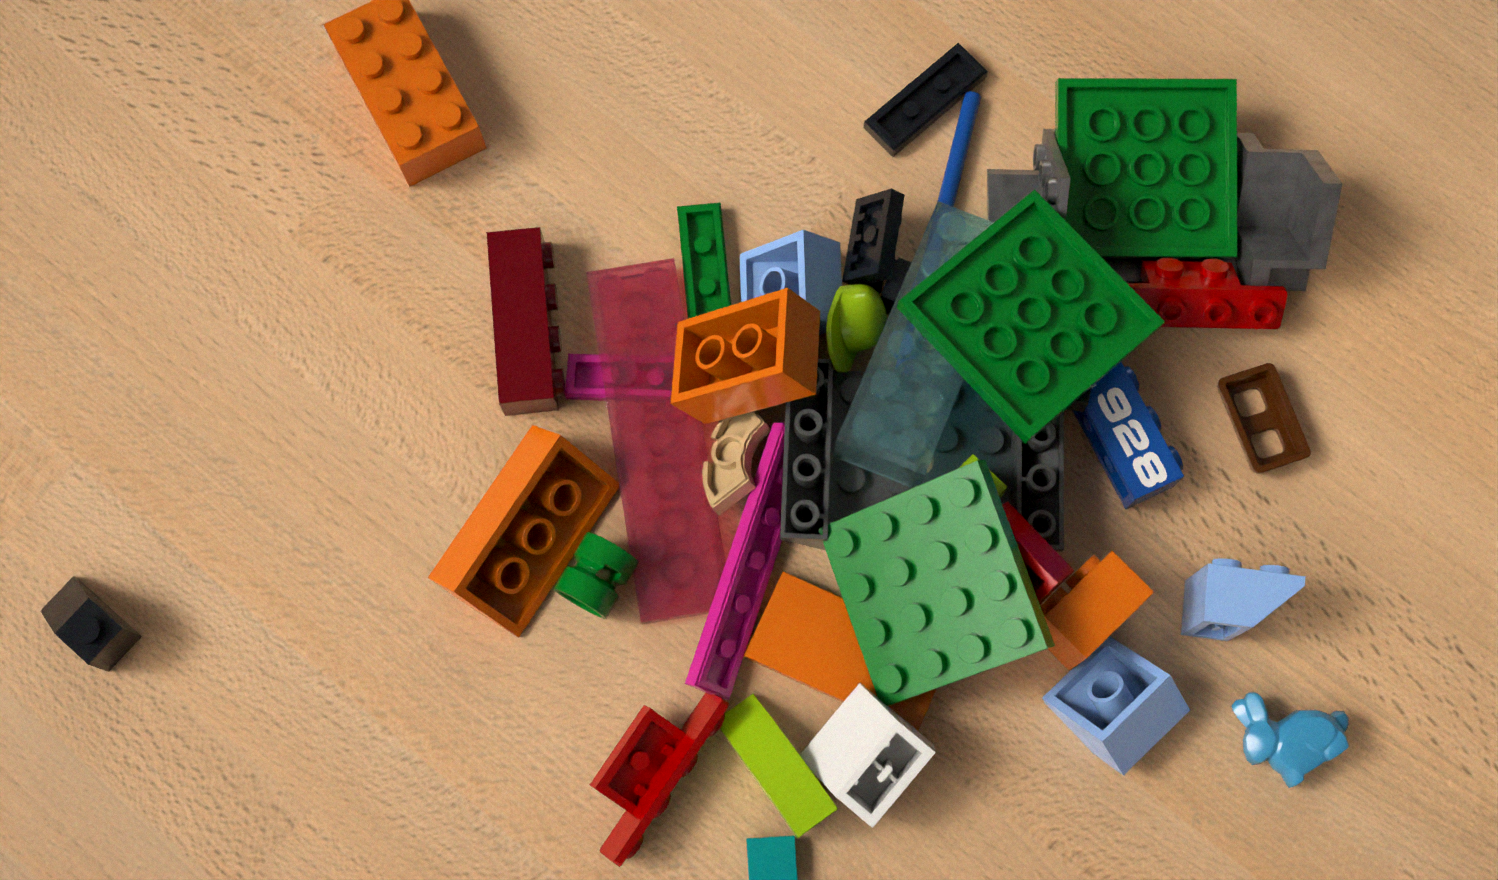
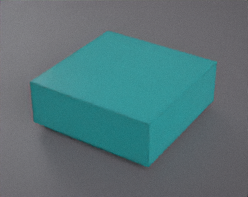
[746,836,797,880]

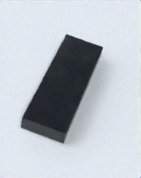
[863,43,988,157]

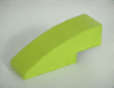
[720,694,838,839]

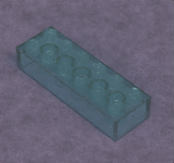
[833,201,994,488]

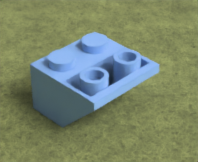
[1181,558,1306,641]

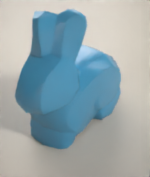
[1231,692,1349,788]

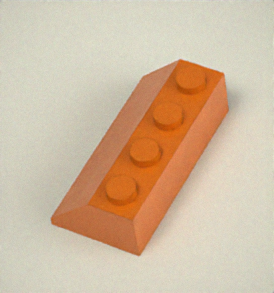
[428,425,621,638]

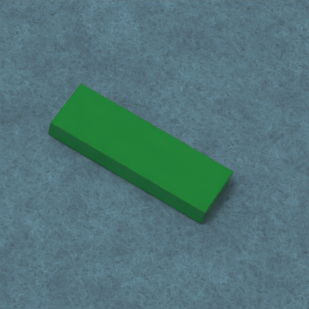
[677,202,731,319]

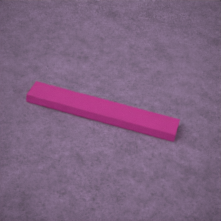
[685,423,785,701]

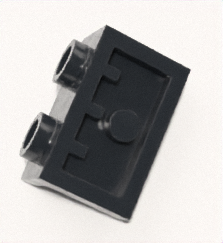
[842,188,905,294]

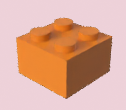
[1041,551,1154,671]

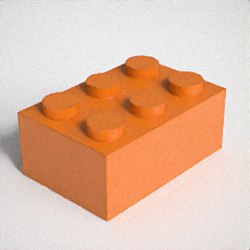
[670,287,820,424]

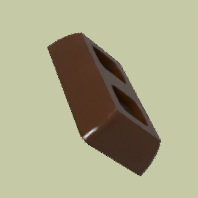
[1217,363,1311,474]

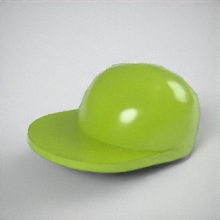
[826,284,887,372]

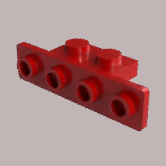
[1127,258,1288,329]
[589,693,729,867]

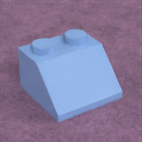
[740,230,842,335]
[1042,636,1190,776]

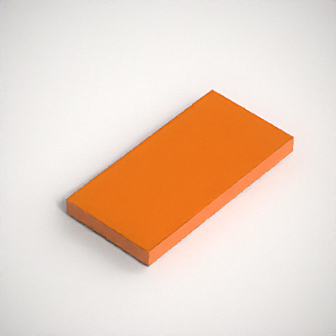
[744,572,936,731]

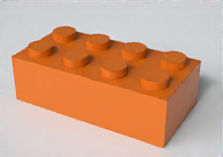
[323,0,487,187]

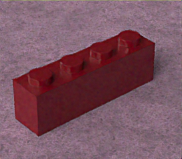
[486,227,565,416]

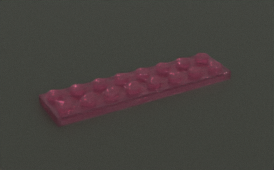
[586,258,726,625]

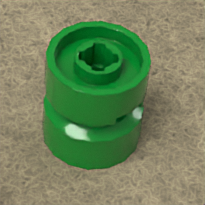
[553,532,639,619]

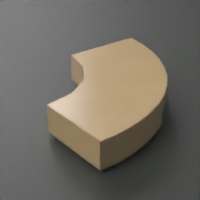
[702,410,771,516]

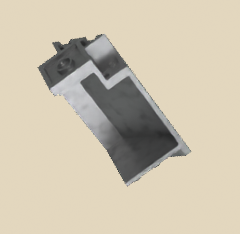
[987,129,1342,291]

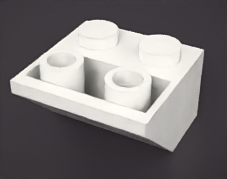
[800,683,936,828]

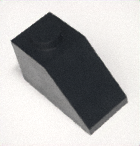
[41,576,142,672]

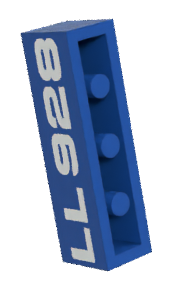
[1072,362,1184,510]

